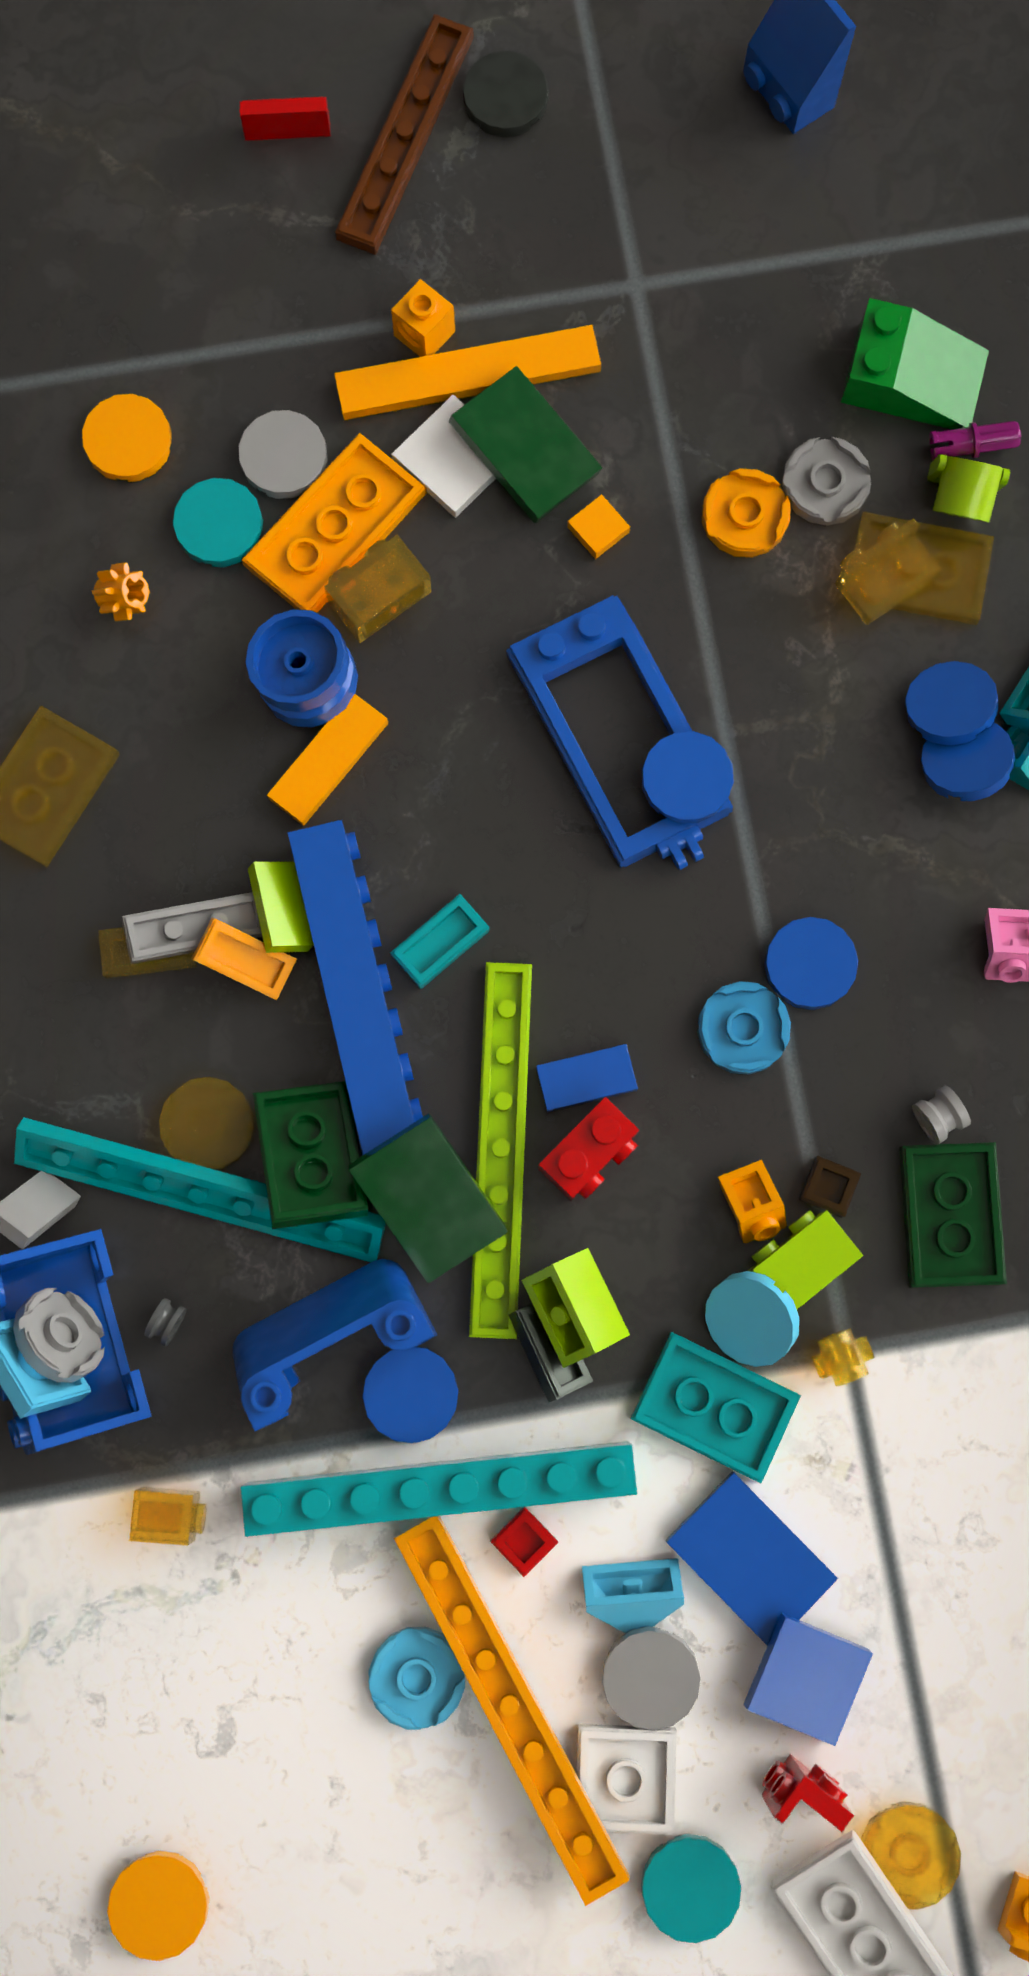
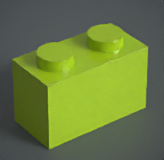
[748,1210,864,1309]
[521,1248,630,1368]

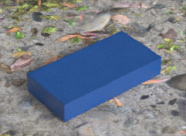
[536,1044,638,1112]

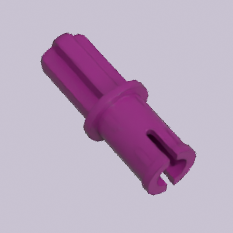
[929,421,1021,460]

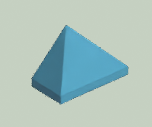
[582,1558,684,1633]

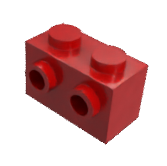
[538,1097,639,1201]

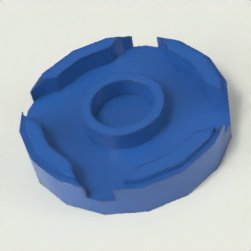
[905,661,998,746]
[921,723,1015,801]
[641,731,734,824]
[764,917,858,1010]
[363,1347,459,1443]

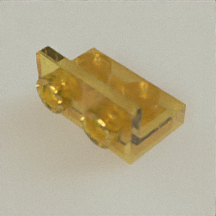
[835,518,942,625]

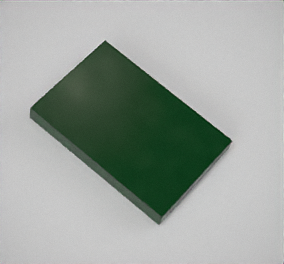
[448,366,603,524]
[253,1081,368,1229]
[348,1113,508,1283]
[899,1142,1007,1288]

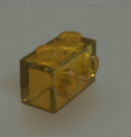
[324,534,432,643]

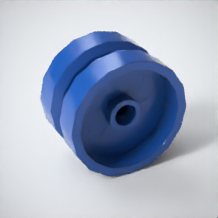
[245,609,358,727]

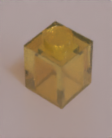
[129,1487,207,1546]

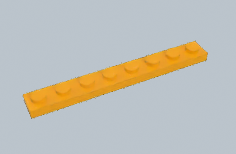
[394,1516,630,1906]

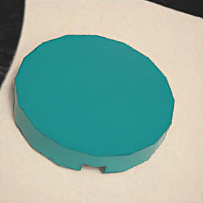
[173,478,264,568]
[641,1834,741,1943]

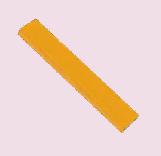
[334,325,601,420]

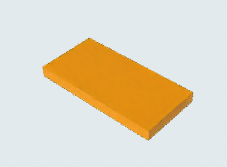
[242,433,427,613]

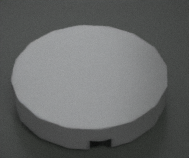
[239,410,327,499]
[782,437,871,526]
[13,1288,105,1383]
[602,1626,701,1730]

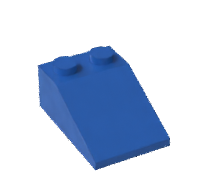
[743,0,856,134]

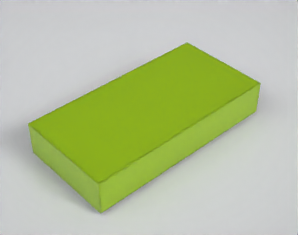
[248,862,314,953]

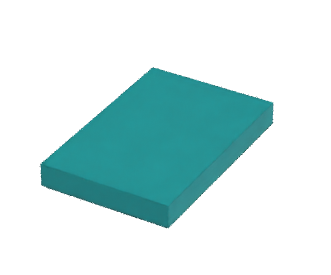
[630,1332,801,1484]

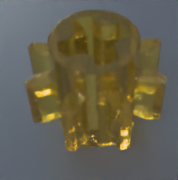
[811,1328,875,1387]

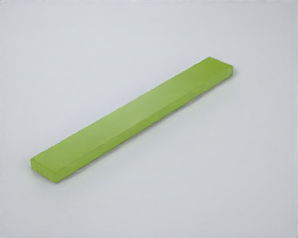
[469,962,532,1339]

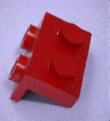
[762,1754,854,1832]

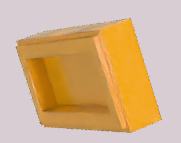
[191,917,297,1000]

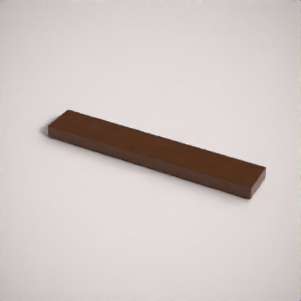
[335,14,474,255]

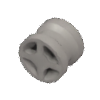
[912,1085,971,1145]

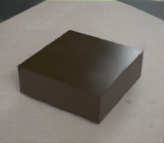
[799,1156,861,1218]

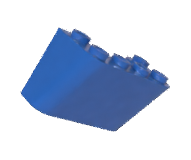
[0,1229,152,1455]

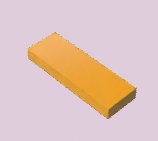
[267,694,389,826]

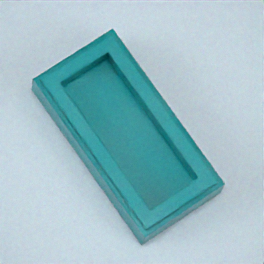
[390,894,490,989]

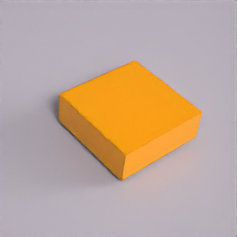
[567,494,630,559]

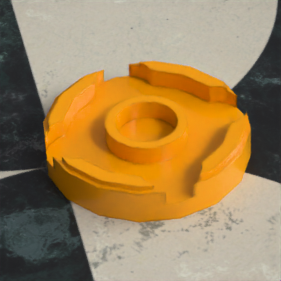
[82,394,172,482]
[702,468,791,558]
[107,1851,210,1961]

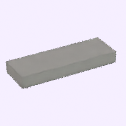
[121,892,263,964]

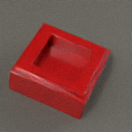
[490,1507,559,1577]

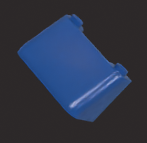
[232,1259,438,1431]

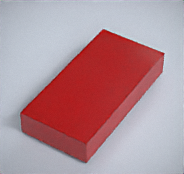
[239,96,331,141]

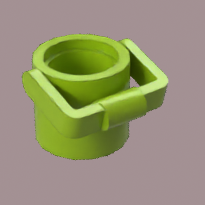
[928,454,1010,523]

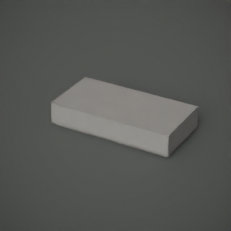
[0,1171,81,1250]

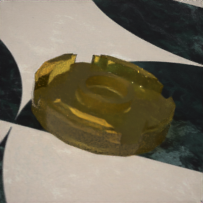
[159,1077,254,1170]
[861,1801,961,1910]

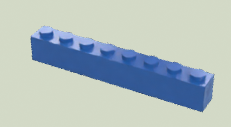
[288,820,423,1155]

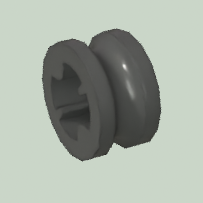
[144,1298,187,1347]

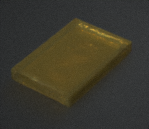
[845,512,994,625]
[0,706,120,868]

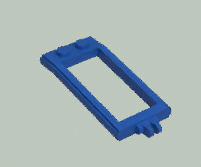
[506,595,733,870]

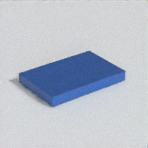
[665,1471,838,1646]

